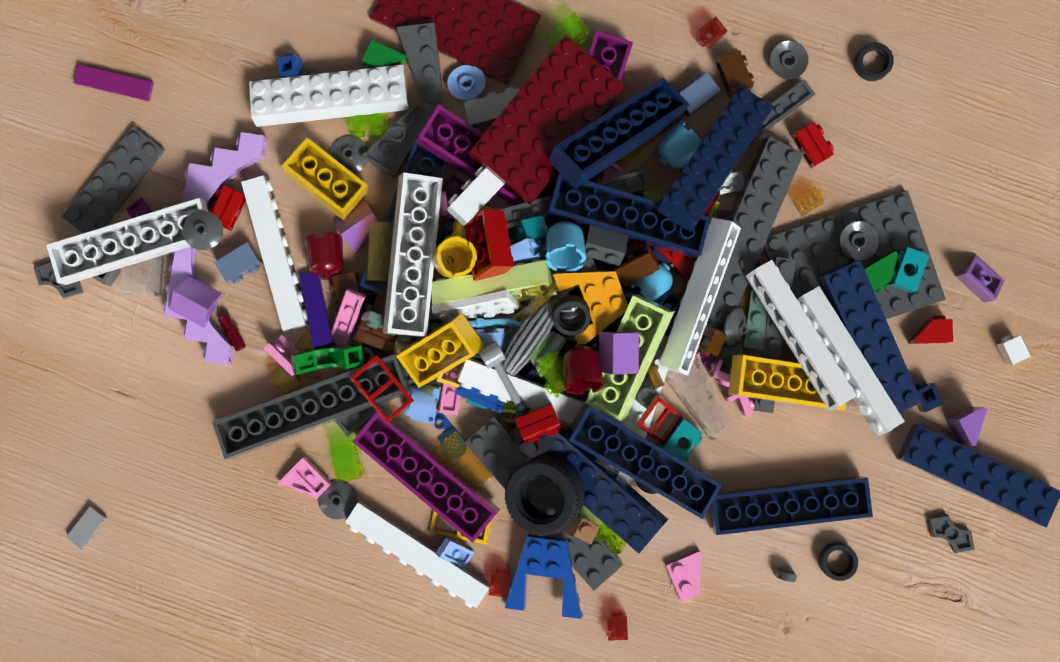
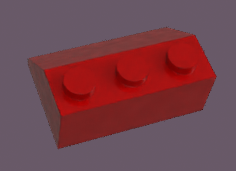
[464,209,514,281]

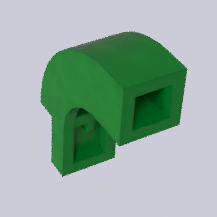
[291,344,364,375]

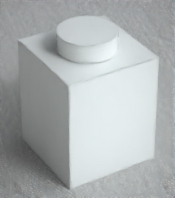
[996,334,1031,365]

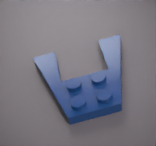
[505,534,583,619]

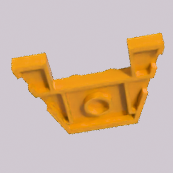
[552,271,628,344]

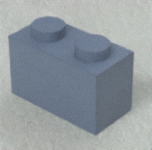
[677,73,721,117]
[214,242,263,284]

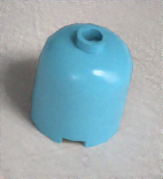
[657,120,702,170]
[546,221,586,273]
[626,262,673,303]

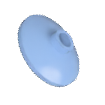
[447,65,486,100]

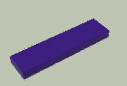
[299,272,333,348]

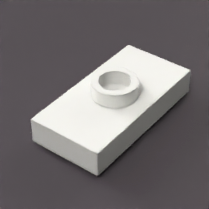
[720,171,745,195]

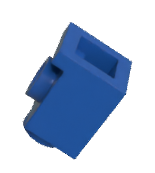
[277,54,303,78]

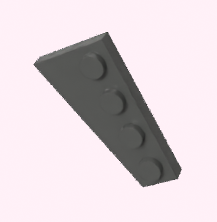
[396,23,444,103]
[361,101,433,177]

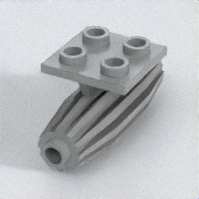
[501,299,567,376]

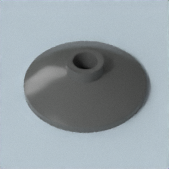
[770,41,809,79]
[330,136,368,174]
[183,210,223,250]
[840,221,879,260]
[724,308,747,347]
[318,481,357,519]

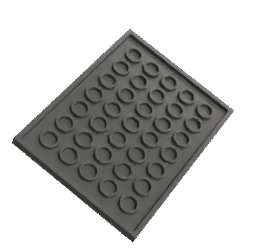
[763,190,946,319]

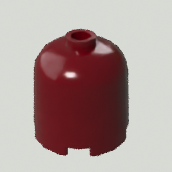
[304,233,344,280]
[562,344,604,395]

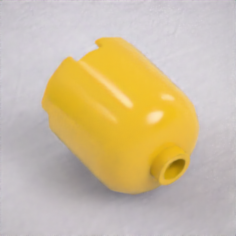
[433,236,477,278]

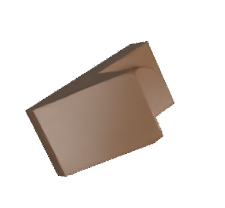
[562,516,600,544]

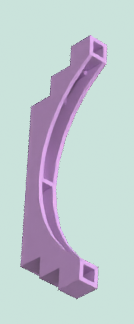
[163,132,268,365]

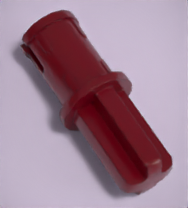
[218,314,246,351]

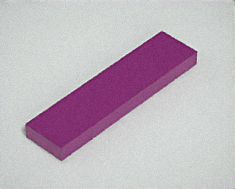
[73,65,154,102]

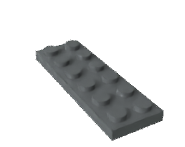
[62,126,165,234]

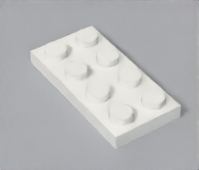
[432,290,520,323]

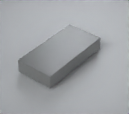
[66,506,107,549]

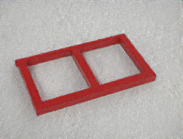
[350,355,414,424]
[637,395,683,444]

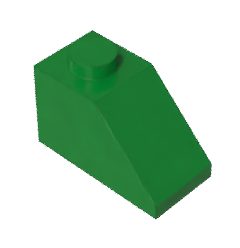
[362,40,408,69]
[864,251,898,293]

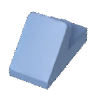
[435,537,475,568]

